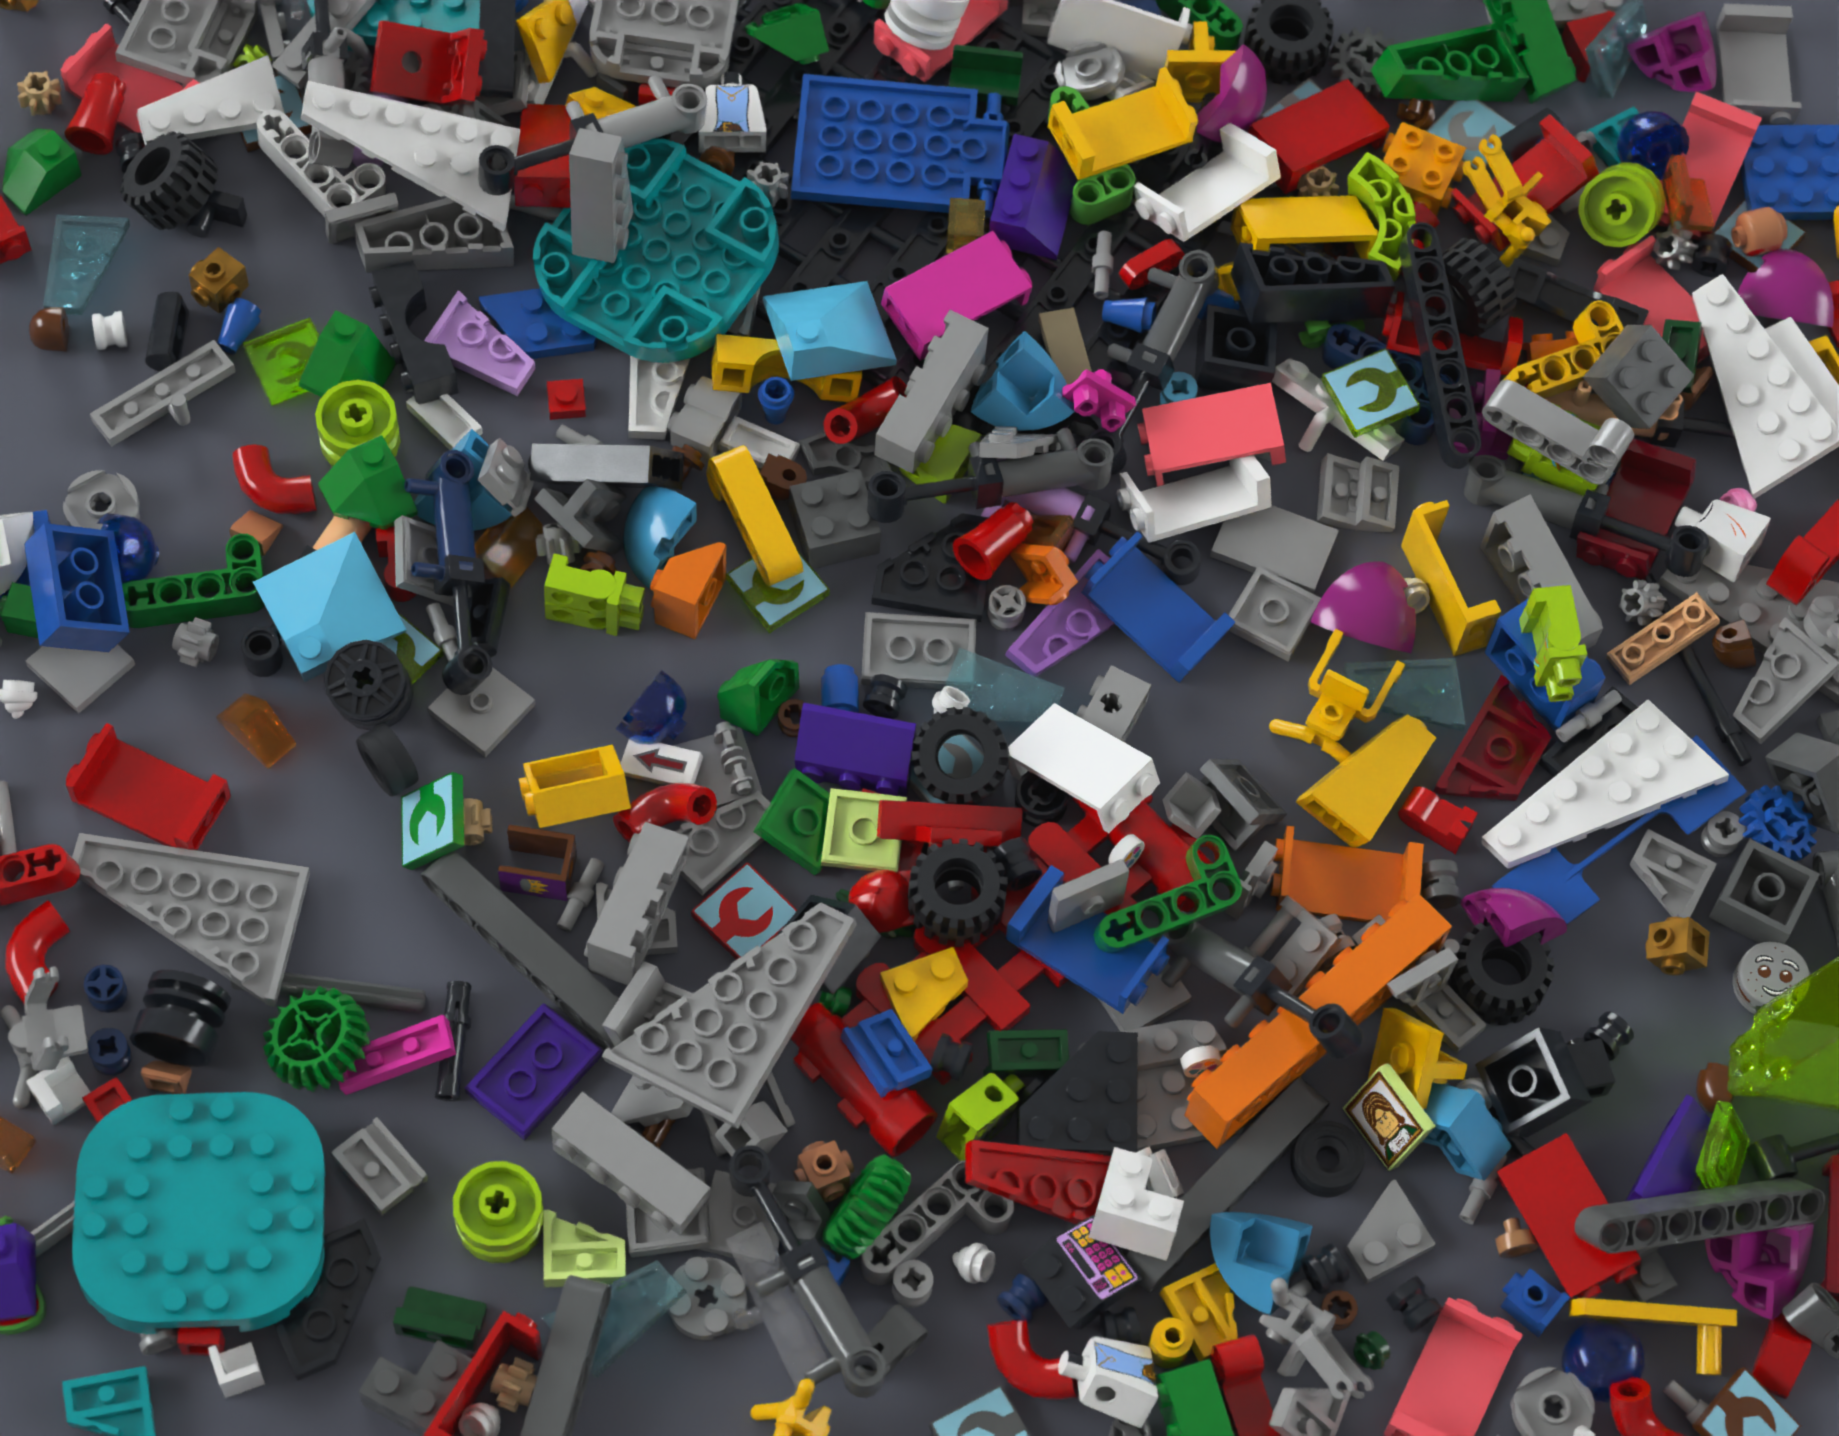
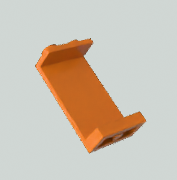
[1270,826,1424,923]

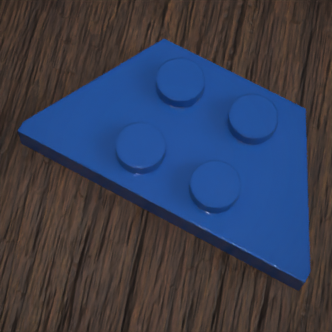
[479,288,598,359]

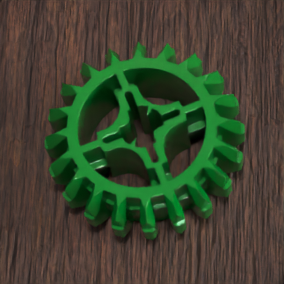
[263,985,370,1092]
[823,1154,911,1259]

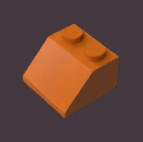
[650,542,726,639]

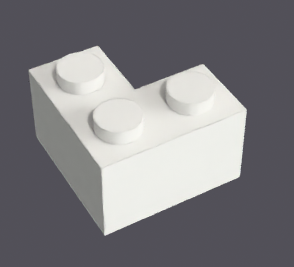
[1089,1147,1184,1261]

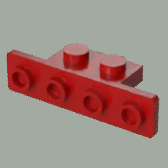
[877,800,1023,853]

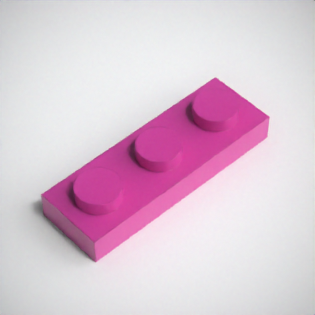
[338,1014,456,1095]

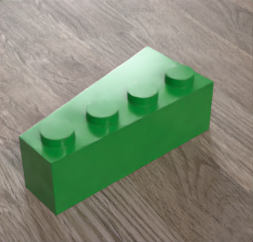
[1483,0,1576,104]
[1371,22,1530,102]
[1155,1359,1234,1436]

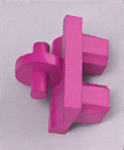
[1062,369,1136,432]

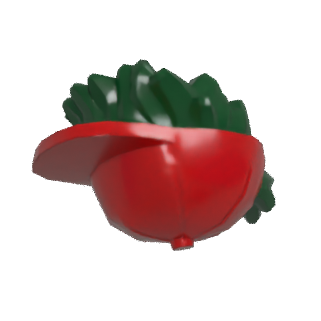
[836,869,936,938]

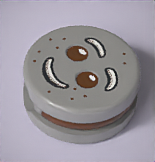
[1732,941,1810,1018]

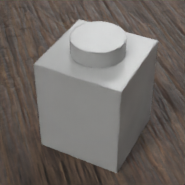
[714,1101,788,1157]

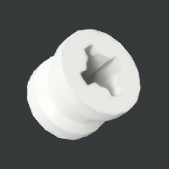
[92,311,128,350]

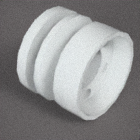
[884,0,970,50]

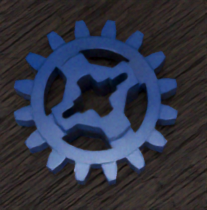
[1739,785,1817,862]

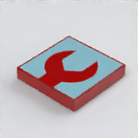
[691,862,797,960]

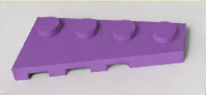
[1005,549,1116,679]

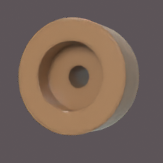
[1495,1218,1539,1258]

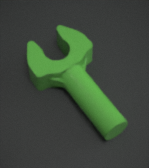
[1298,320,1365,348]

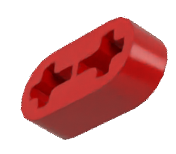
[1119,239,1184,290]

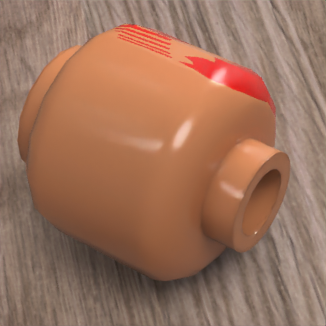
[1731,207,1788,257]

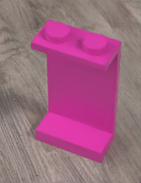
[881,231,1032,360]

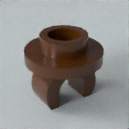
[1397,98,1435,130]
[699,146,735,176]
[672,444,705,483]
[580,551,618,576]

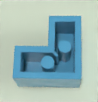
[1422,1082,1512,1181]

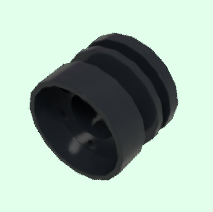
[324,640,414,731]
[129,970,231,1067]

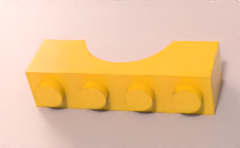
[711,334,862,402]

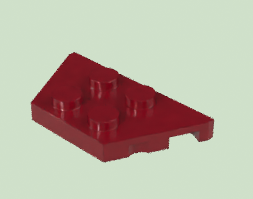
[1433,675,1552,801]

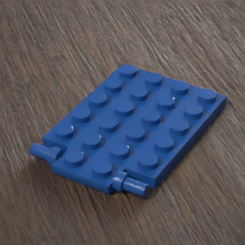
[791,74,1010,218]

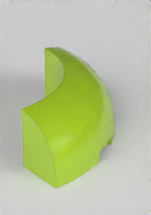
[1348,152,1415,282]

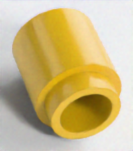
[1148,1318,1193,1368]

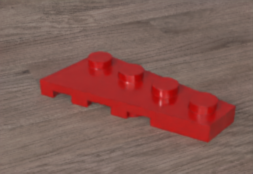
[965,1140,1112,1224]

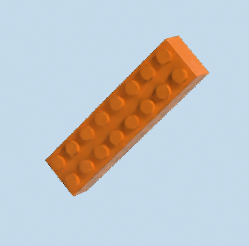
[1184,893,1452,1150]

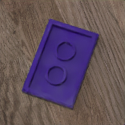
[464,1002,603,1141]

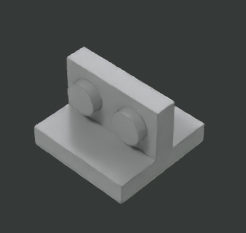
[602,961,693,1046]

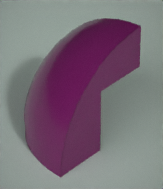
[1626,11,1717,92]
[1197,44,1267,143]
[1737,249,1834,327]
[1310,561,1416,653]
[1460,888,1567,948]
[1704,1223,1814,1320]

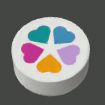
[1109,834,1145,869]
[1180,1046,1222,1078]

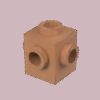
[793,1140,854,1202]

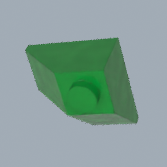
[744,3,829,64]
[2,128,82,216]
[298,310,396,397]
[318,435,418,530]
[717,659,800,736]

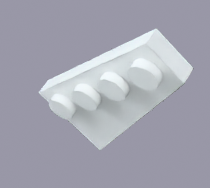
[137,55,285,145]
[628,356,690,440]

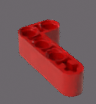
[1766,499,1839,606]
[0,844,80,906]
[1208,1334,1281,1436]

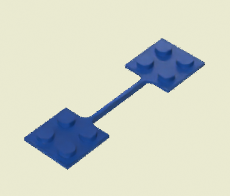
[1491,735,1747,925]

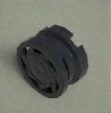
[1015,771,1069,827]

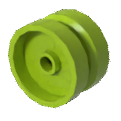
[1578,162,1665,247]
[315,380,401,466]
[453,1161,544,1263]

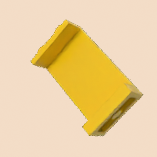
[1048,67,1198,180]
[1230,195,1379,259]
[1401,500,1501,656]

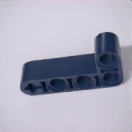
[1322,324,1453,445]

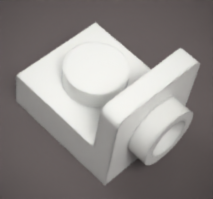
[1136,1146,1184,1198]

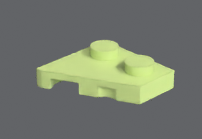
[543,1210,626,1287]

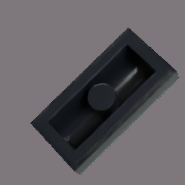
[1499,108,1564,164]
[145,292,189,372]
[468,577,511,658]

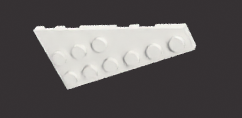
[301,81,521,232]
[1692,274,1839,499]
[1481,700,1729,869]

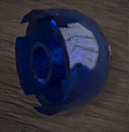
[1617,111,1689,180]
[97,513,159,584]
[615,670,687,745]
[1562,1318,1645,1402]

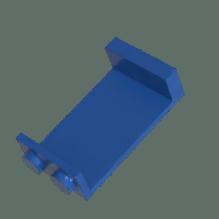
[1081,531,1236,683]
[1006,865,1170,1014]

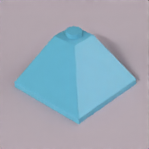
[763,281,897,381]
[253,532,407,682]

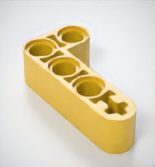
[1503,300,1624,399]
[706,445,803,587]

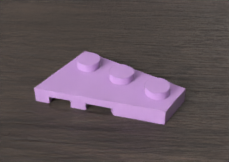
[424,290,535,397]

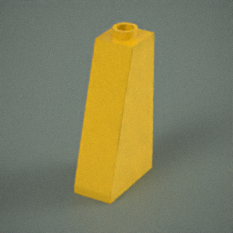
[1296,714,1436,848]

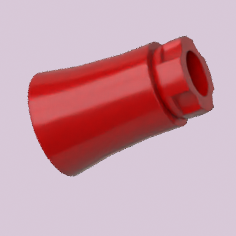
[64,72,126,155]
[953,502,1034,580]

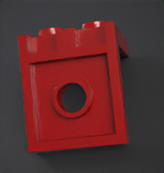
[370,20,487,107]

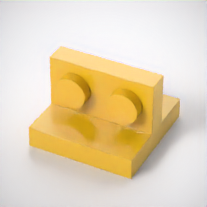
[1165,22,1236,103]
[1368,1008,1467,1109]

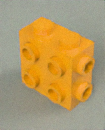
[1380,122,1466,217]

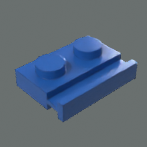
[840,1009,933,1098]

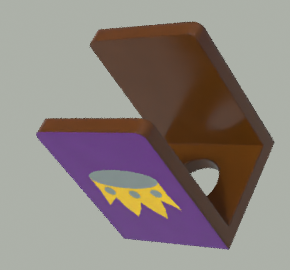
[498,825,577,901]

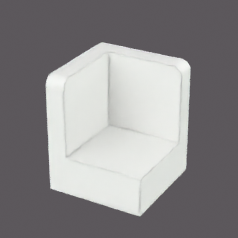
[26,1057,90,1126]
[208,1342,265,1398]

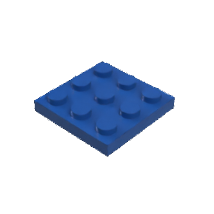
[1740,125,1839,220]

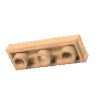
[1607,592,1720,685]

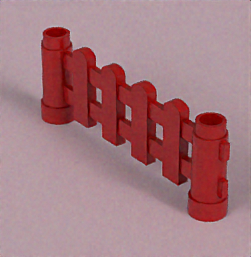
[790,795,1218,1158]

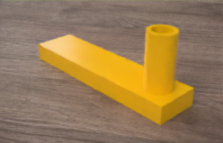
[1569,1298,1737,1376]

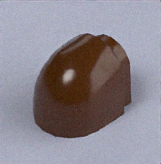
[29,307,69,352]
[760,454,807,501]
[1712,619,1756,669]
[1696,1062,1741,1119]

